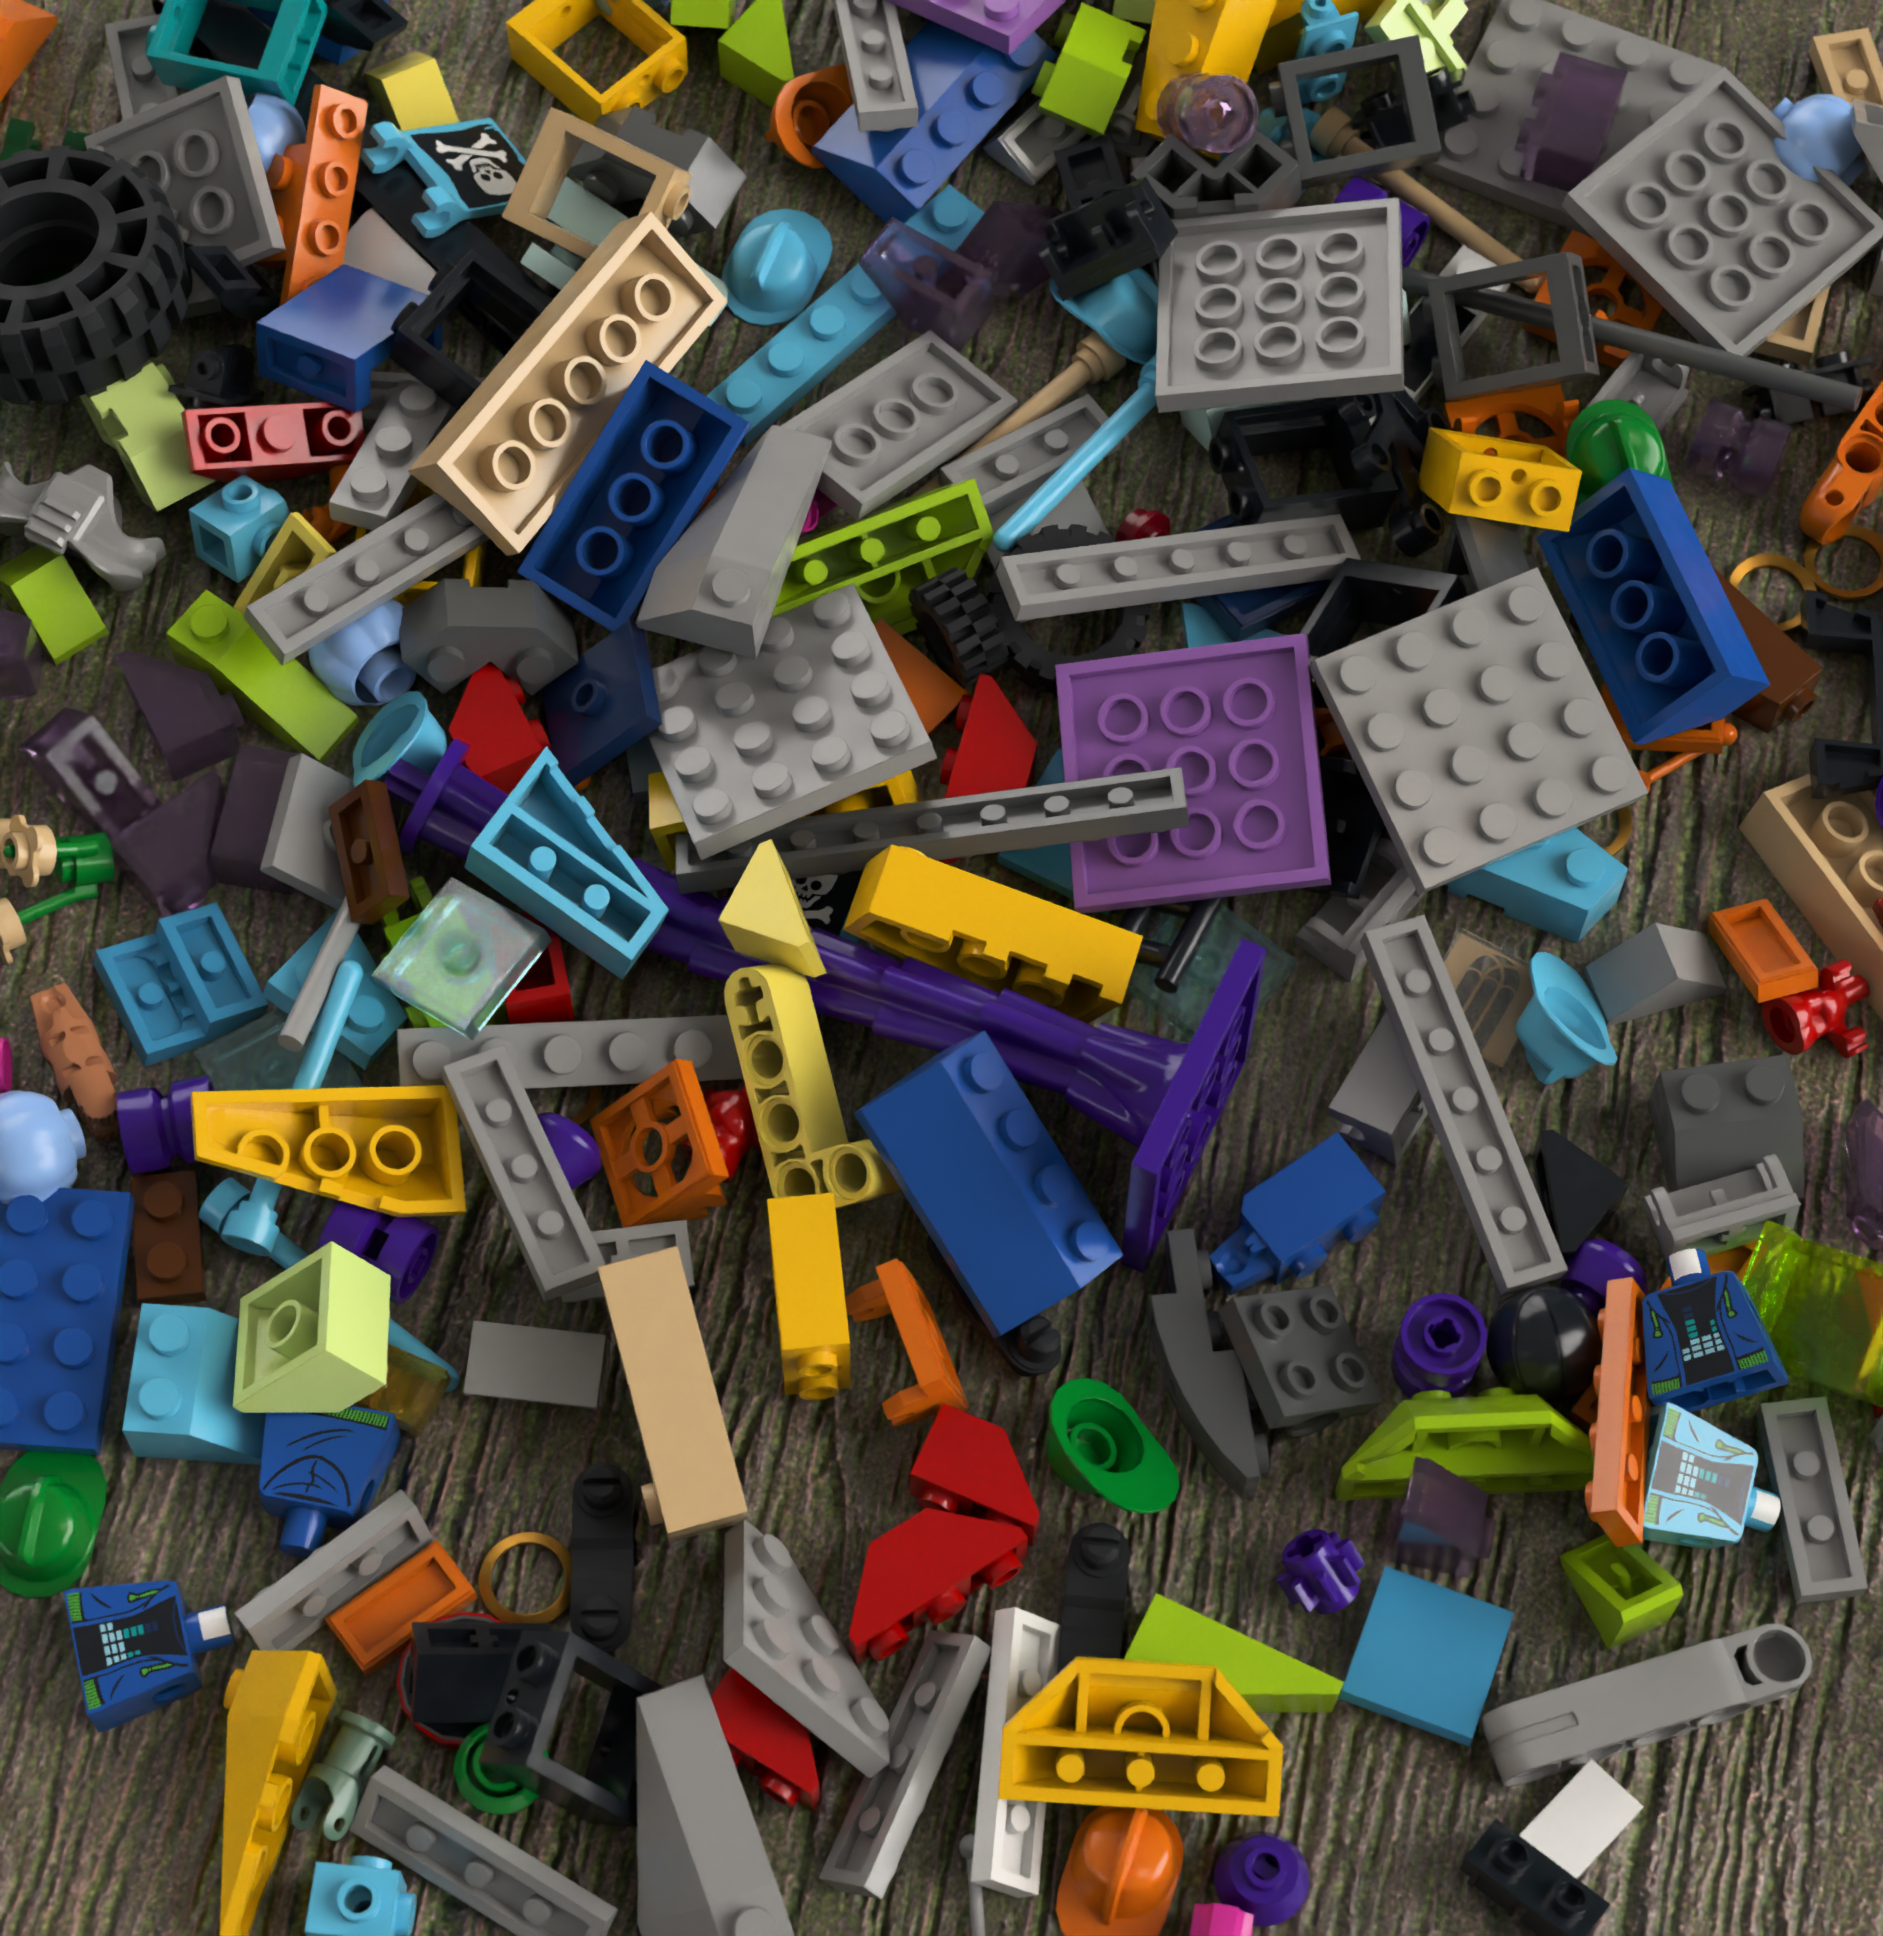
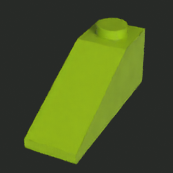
[166,589,359,763]
[1124,1593,1344,1713]

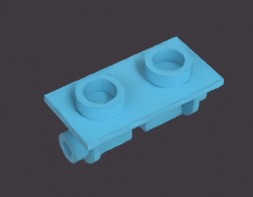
[1291,0,1359,105]

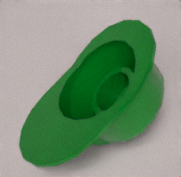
[1565,399,1673,505]
[1046,1378,1179,1514]
[0,1451,107,1599]

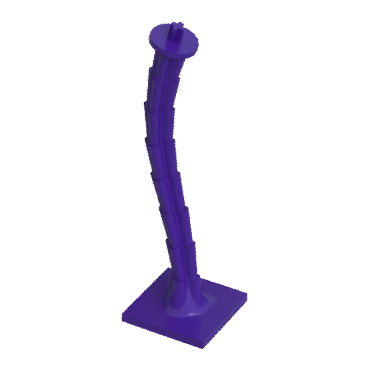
[384,738,1266,1274]

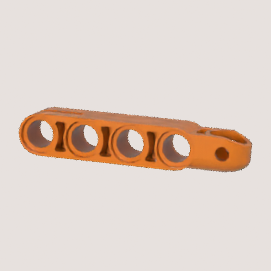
[1799,381,1883,545]

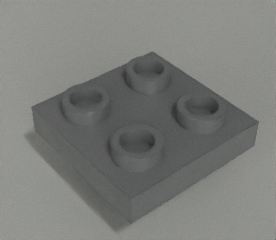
[1218,1285,1382,1438]

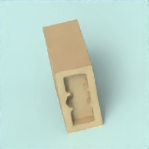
[502,107,692,259]

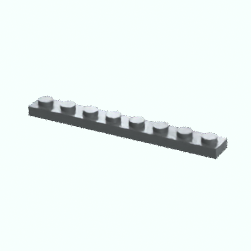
[676,767,1190,894]

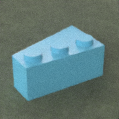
[464,746,669,980]
[1444,828,1628,943]

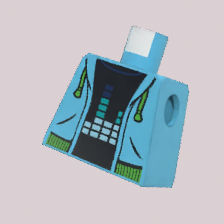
[1642,1402,1781,1549]

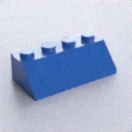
[810,20,1057,232]
[517,360,751,632]
[1536,468,1771,745]
[854,1030,1124,1338]

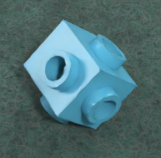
[189,474,290,583]
[304,1856,416,1936]

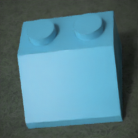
[122,1303,266,1465]

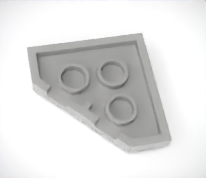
[84,76,286,267]
[723,1519,890,1779]

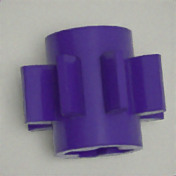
[1276,1529,1365,1614]

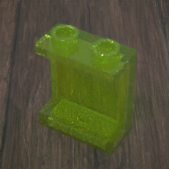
[1742,1220,1883,1407]

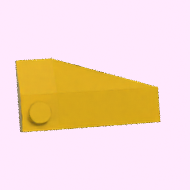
[219,1650,338,1936]

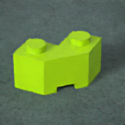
[1031,2,1146,137]

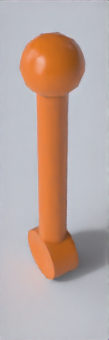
[1638,722,1738,792]

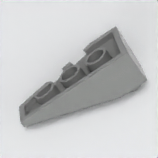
[636,425,831,659]
[636,1674,795,1936]

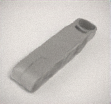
[1479,1624,1812,1787]

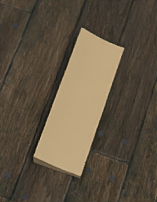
[407,211,728,556]
[1738,773,1883,1023]

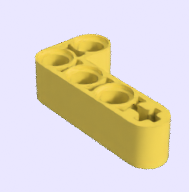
[724,964,901,1210]

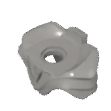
[0,461,167,592]

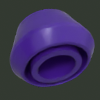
[537,1112,601,1190]
[1561,1238,1648,1320]
[1214,1831,1309,1927]

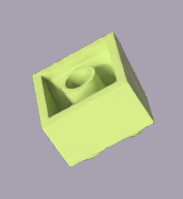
[233,1241,391,1413]

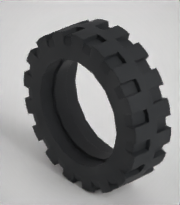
[986,524,1151,694]

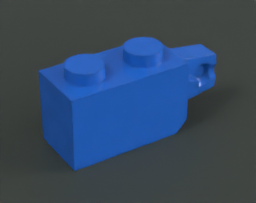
[1209,1132,1386,1295]

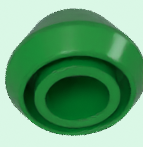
[454,1722,549,1815]

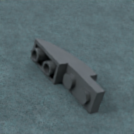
[1147,1228,1269,1498]

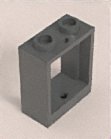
[1268,34,1442,190]
[1423,252,1600,401]

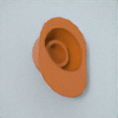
[764,64,853,168]
[1056,1806,1184,1936]

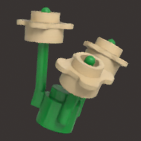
[0,815,114,965]

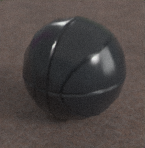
[1486,1285,1603,1403]

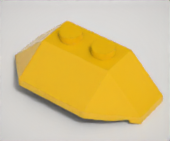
[998,1656,1283,1817]

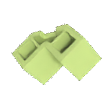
[80,360,217,512]

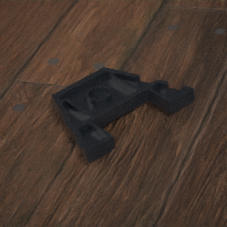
[1800,590,1883,799]

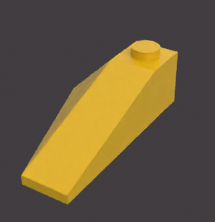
[190,1085,466,1217]

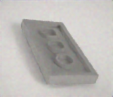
[780,330,1018,521]

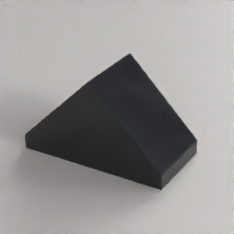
[1532,1130,1629,1263]

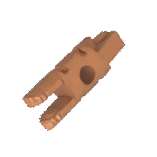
[30,983,120,1143]

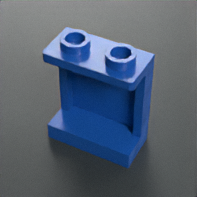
[256,264,442,413]

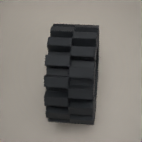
[908,566,1009,688]

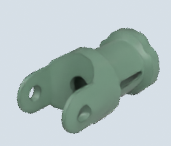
[290,1710,396,1841]

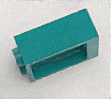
[145,0,329,107]

